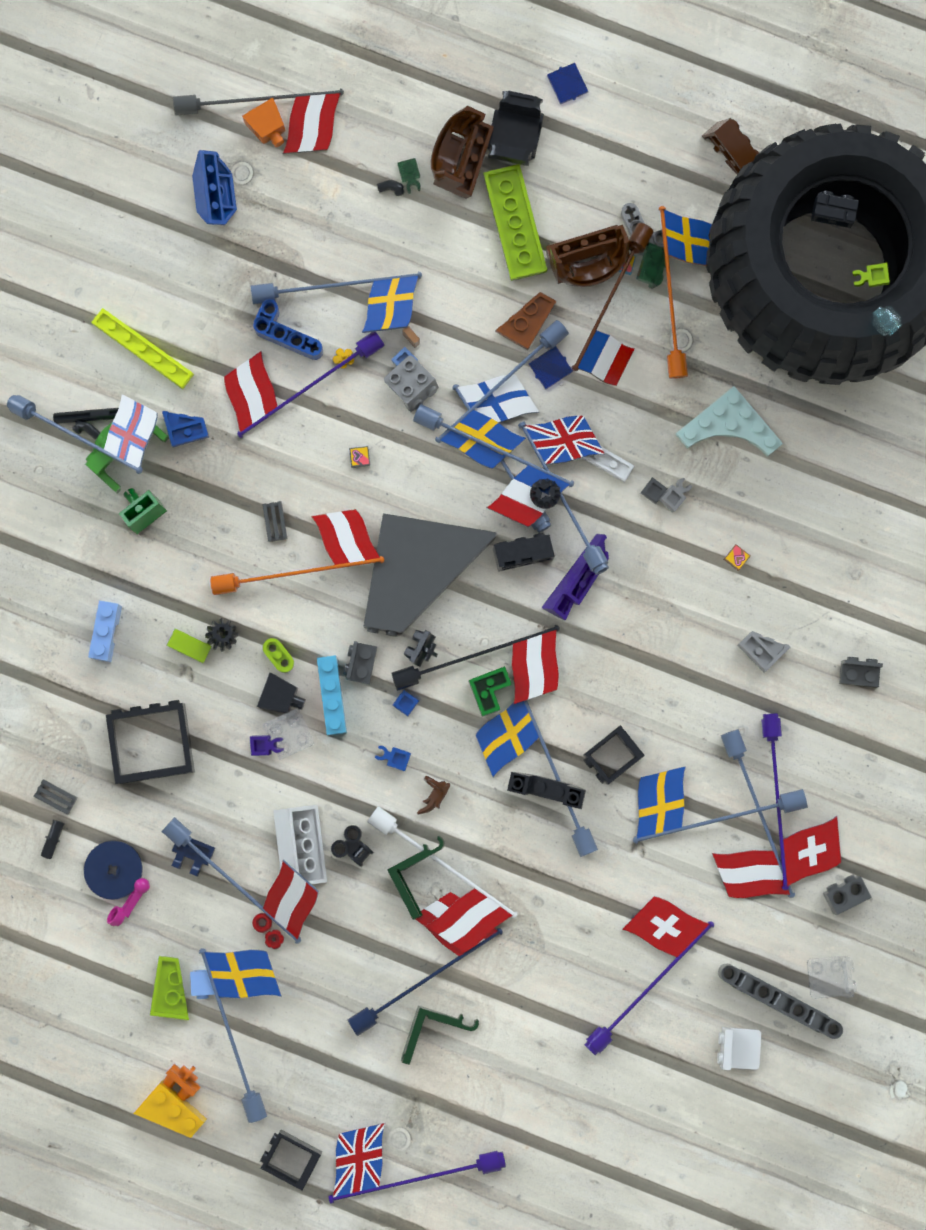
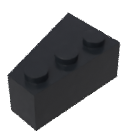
[493,533,555,572]

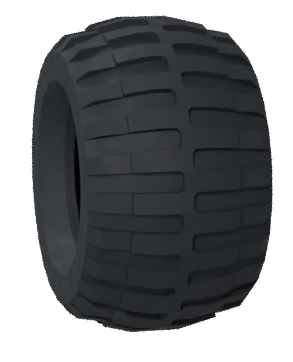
[706,123,926,385]

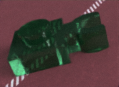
[397,158,421,194]

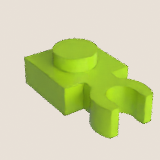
[853,263,890,288]

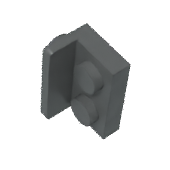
[344,641,377,685]
[839,657,883,688]

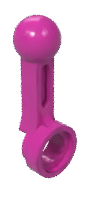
[107,878,150,926]

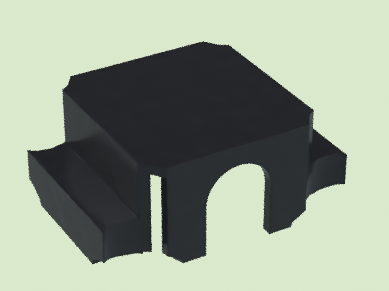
[487,91,544,166]

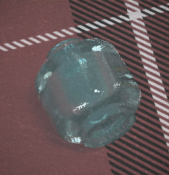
[871,306,902,336]

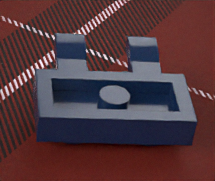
[171,838,216,877]

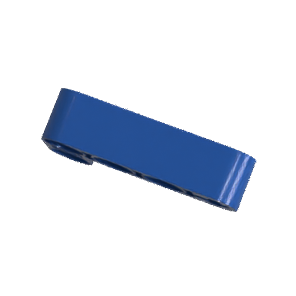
[253,299,323,360]

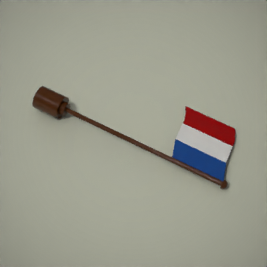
[572,223,654,386]

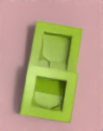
[166,629,212,663]

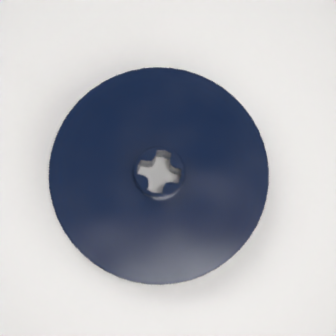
[84,841,143,900]

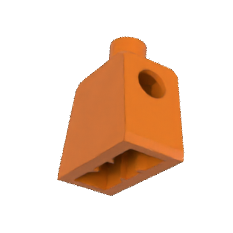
[242,98,286,147]

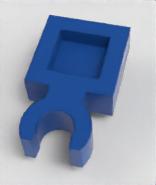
[375,746,411,771]

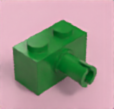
[119,488,167,534]

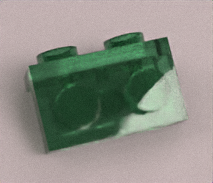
[636,242,666,289]

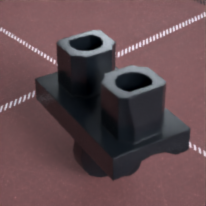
[404,630,438,667]

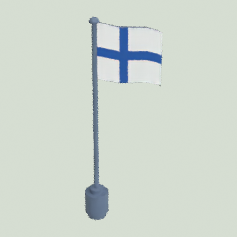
[452,374,551,533]

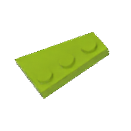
[150,956,189,1020]

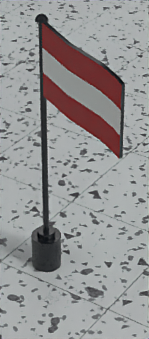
[391,625,560,705]

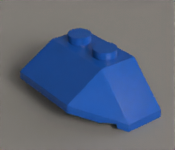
[192,150,237,225]

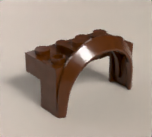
[431,105,494,199]
[546,224,629,287]

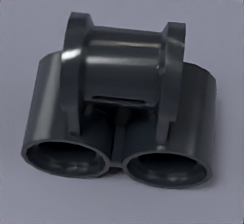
[331,825,374,867]

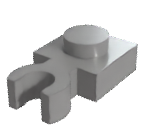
[659,478,692,512]

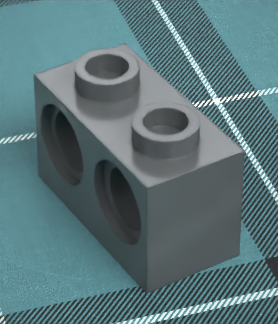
[823,874,872,915]

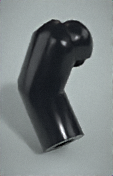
[377,180,404,196]
[72,421,101,440]

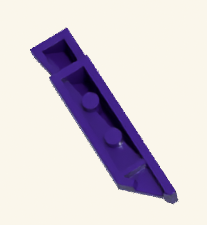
[542,534,609,620]

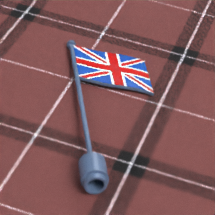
[518,415,609,575]

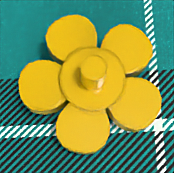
[333,348,354,369]

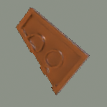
[495,292,556,350]

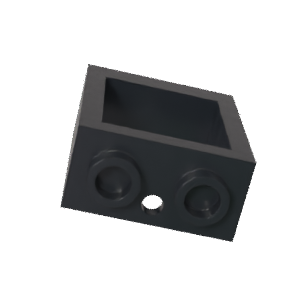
[583,725,645,785]
[260,1130,322,1191]

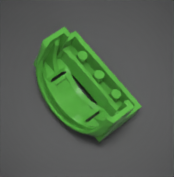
[85,422,169,494]

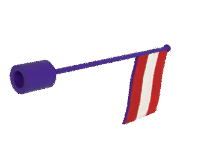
[224,331,385,438]

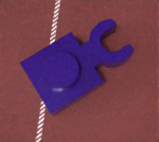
[250,735,284,756]

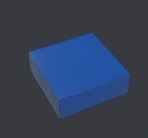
[392,690,419,716]

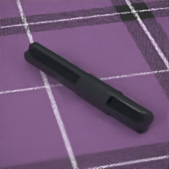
[53,408,119,424]

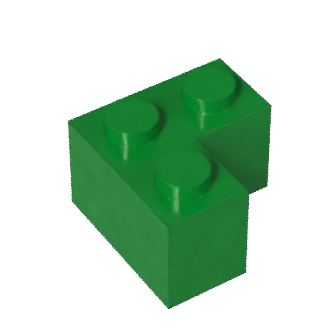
[468,666,512,717]

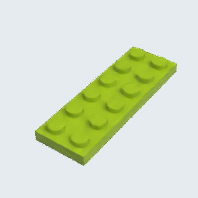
[483,164,548,281]

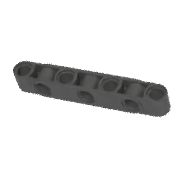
[718,964,843,1039]

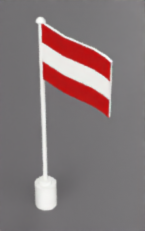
[367,806,518,953]

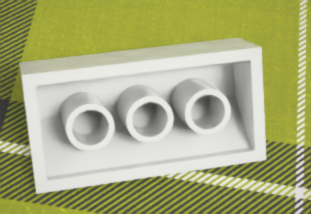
[273,805,327,884]

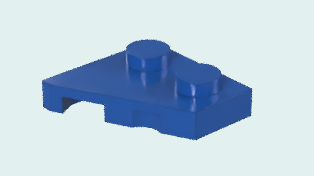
[162,411,209,447]

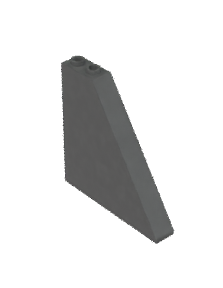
[363,513,496,637]

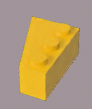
[133,1080,207,1138]

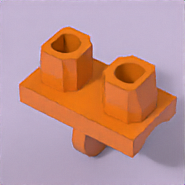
[163,1064,201,1101]

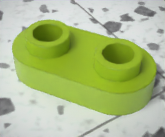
[263,638,294,673]

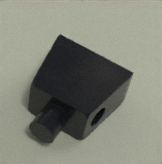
[257,673,306,714]

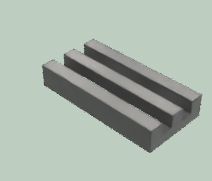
[262,501,287,542]
[33,779,78,815]

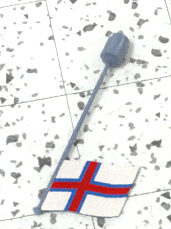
[7,395,158,474]

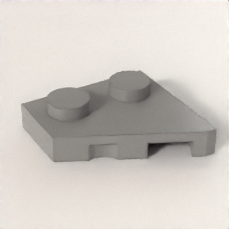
[737,631,790,673]

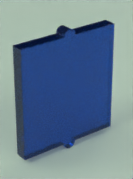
[547,63,588,104]
[528,346,573,390]

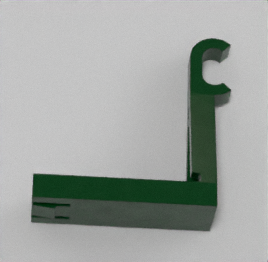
[387,836,445,920]
[401,1005,479,1065]

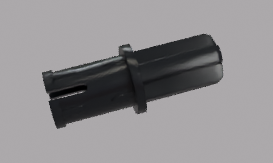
[41,819,65,859]

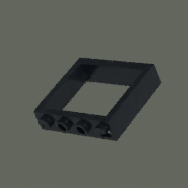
[106,700,195,784]

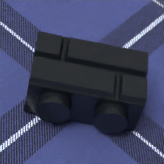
[811,191,858,228]

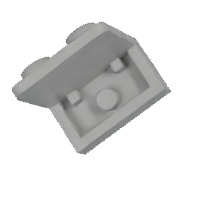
[384,355,439,412]

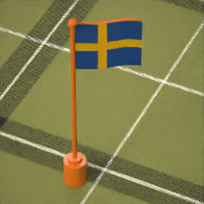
[658,206,712,379]

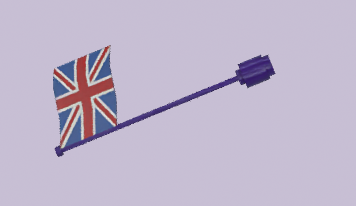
[329,1123,506,1204]

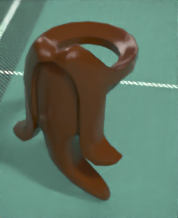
[417,776,450,815]

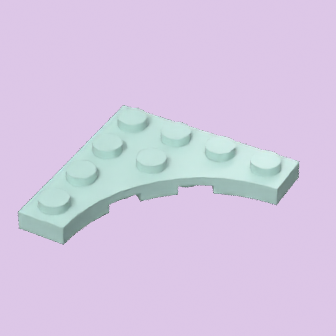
[676,386,783,457]

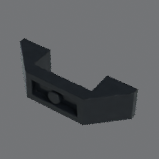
[507,772,586,809]

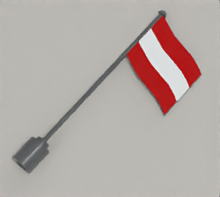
[173,88,344,154]

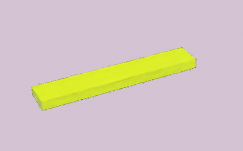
[91,308,194,389]

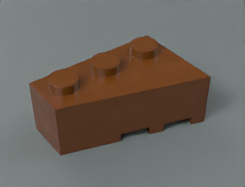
[702,118,759,174]

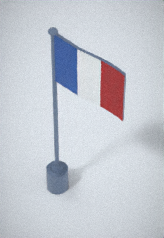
[413,404,574,527]

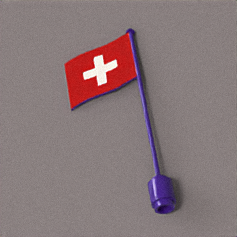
[761,713,841,890]
[584,896,714,1055]

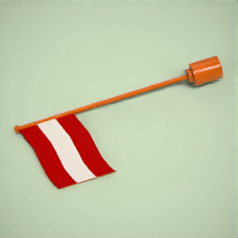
[210,509,384,595]

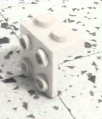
[717,1027,761,1070]

